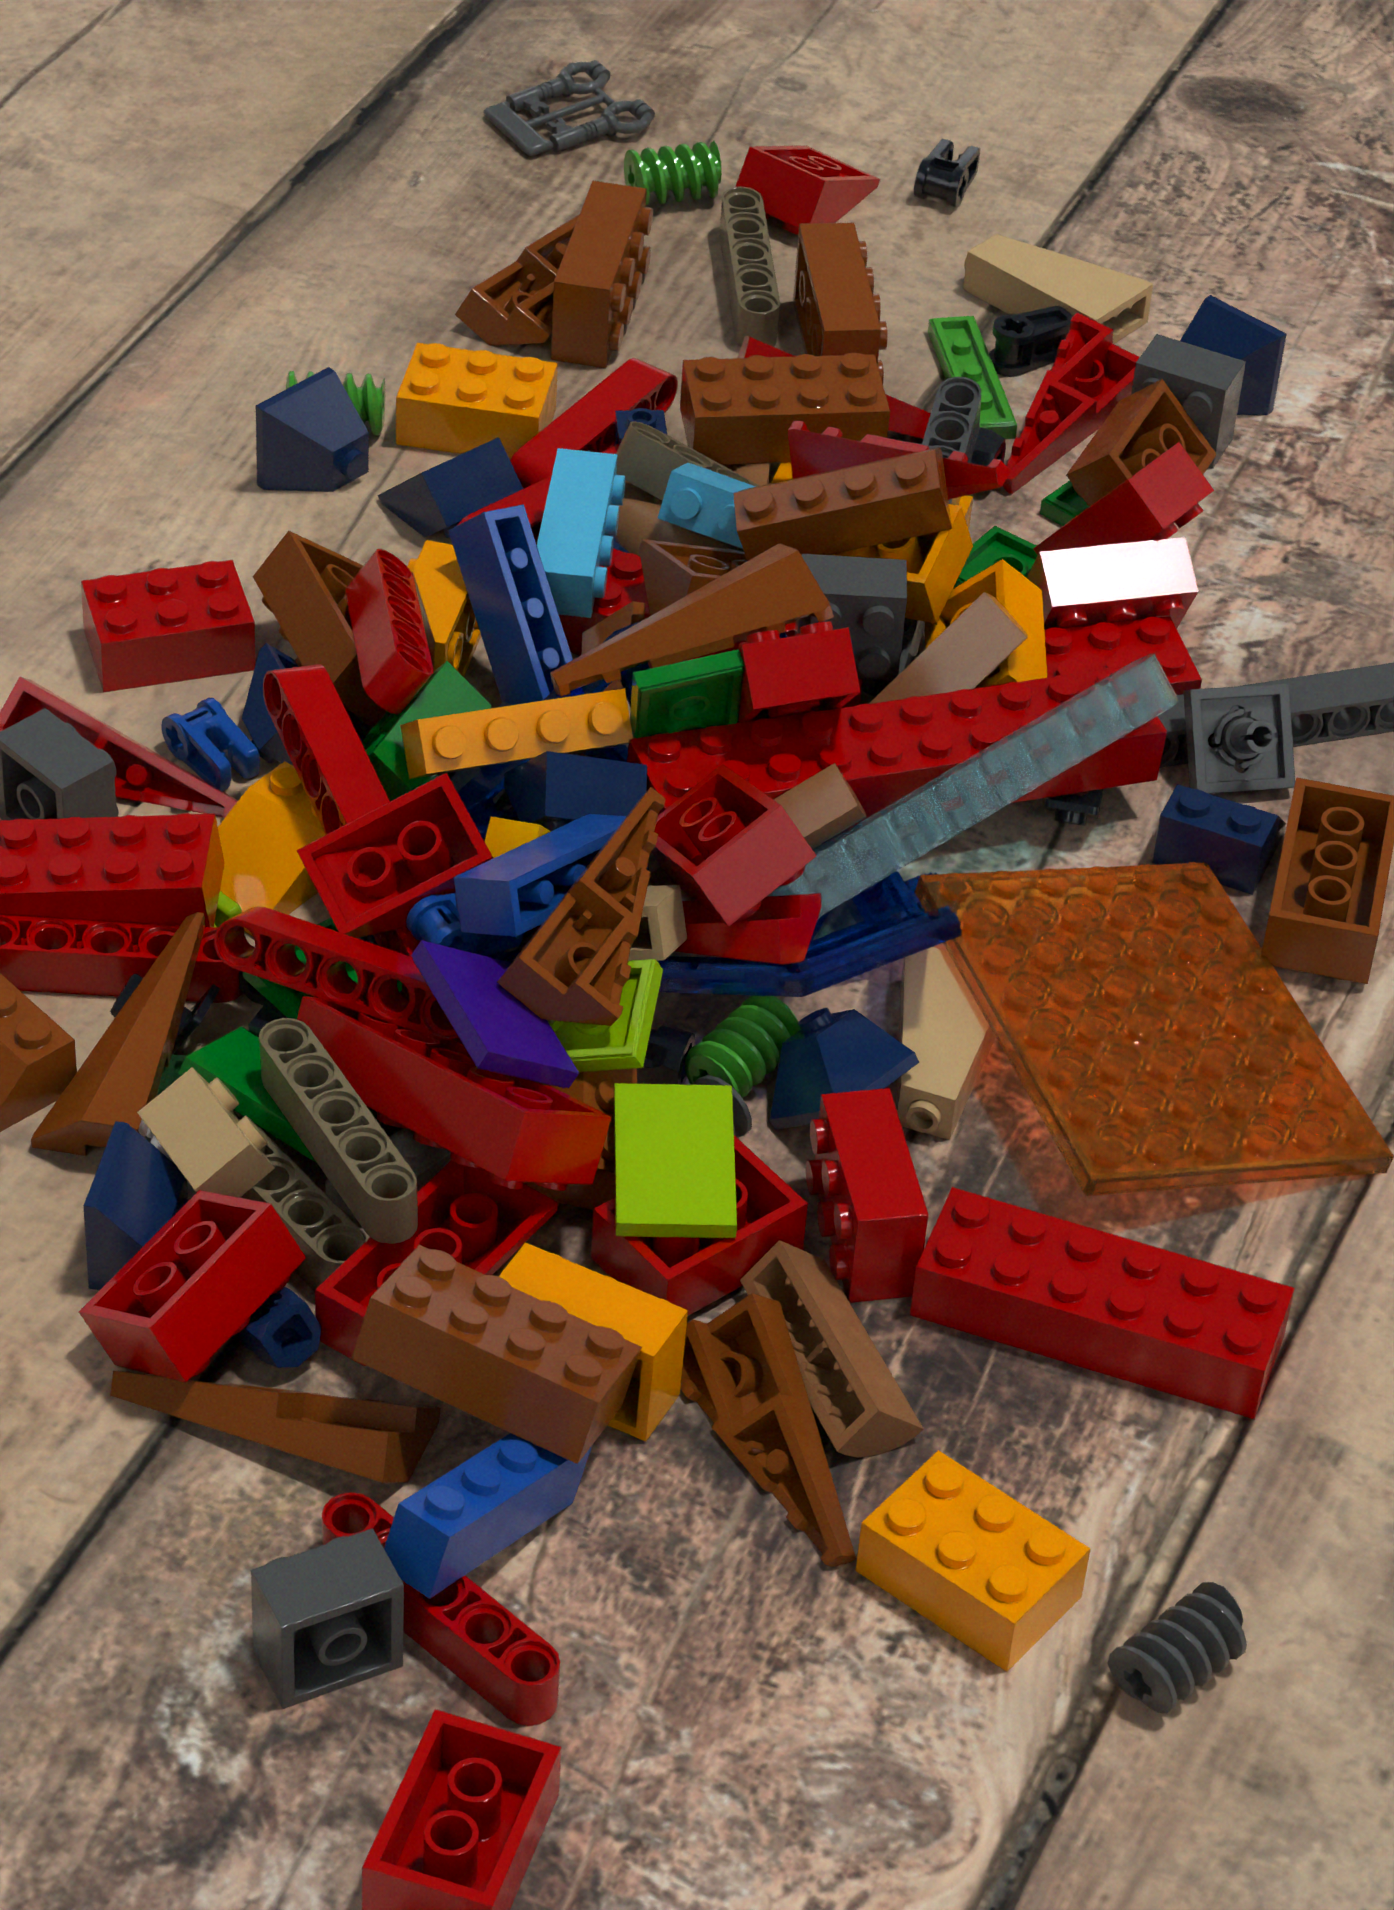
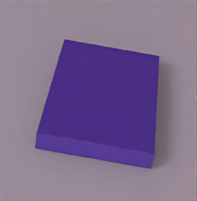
[411,940,579,1088]

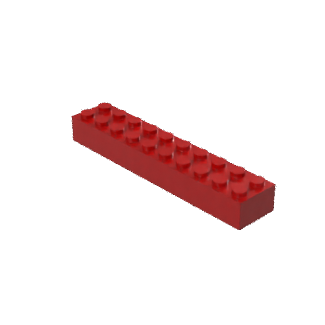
[627,666,1167,829]

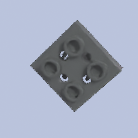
[1183,683,1295,794]

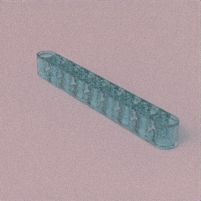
[768,653,1179,917]

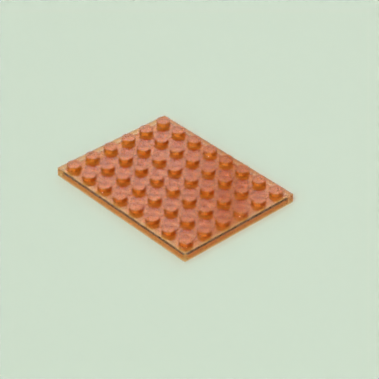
[915,862,1394,1197]

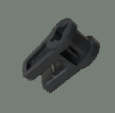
[914,139,980,207]
[989,306,1073,377]

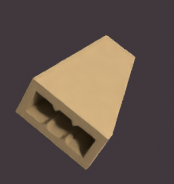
[963,234,1153,344]
[896,940,1014,1140]

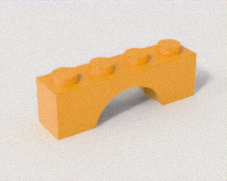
[400,688,633,779]

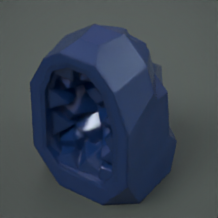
[235,1287,322,1368]

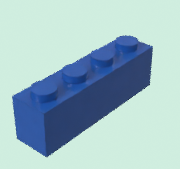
[448,504,584,705]
[454,814,649,937]
[384,1433,593,1599]

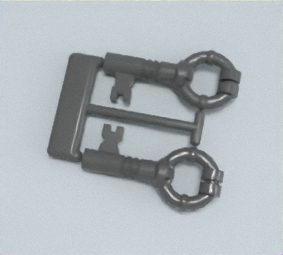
[484,60,655,156]

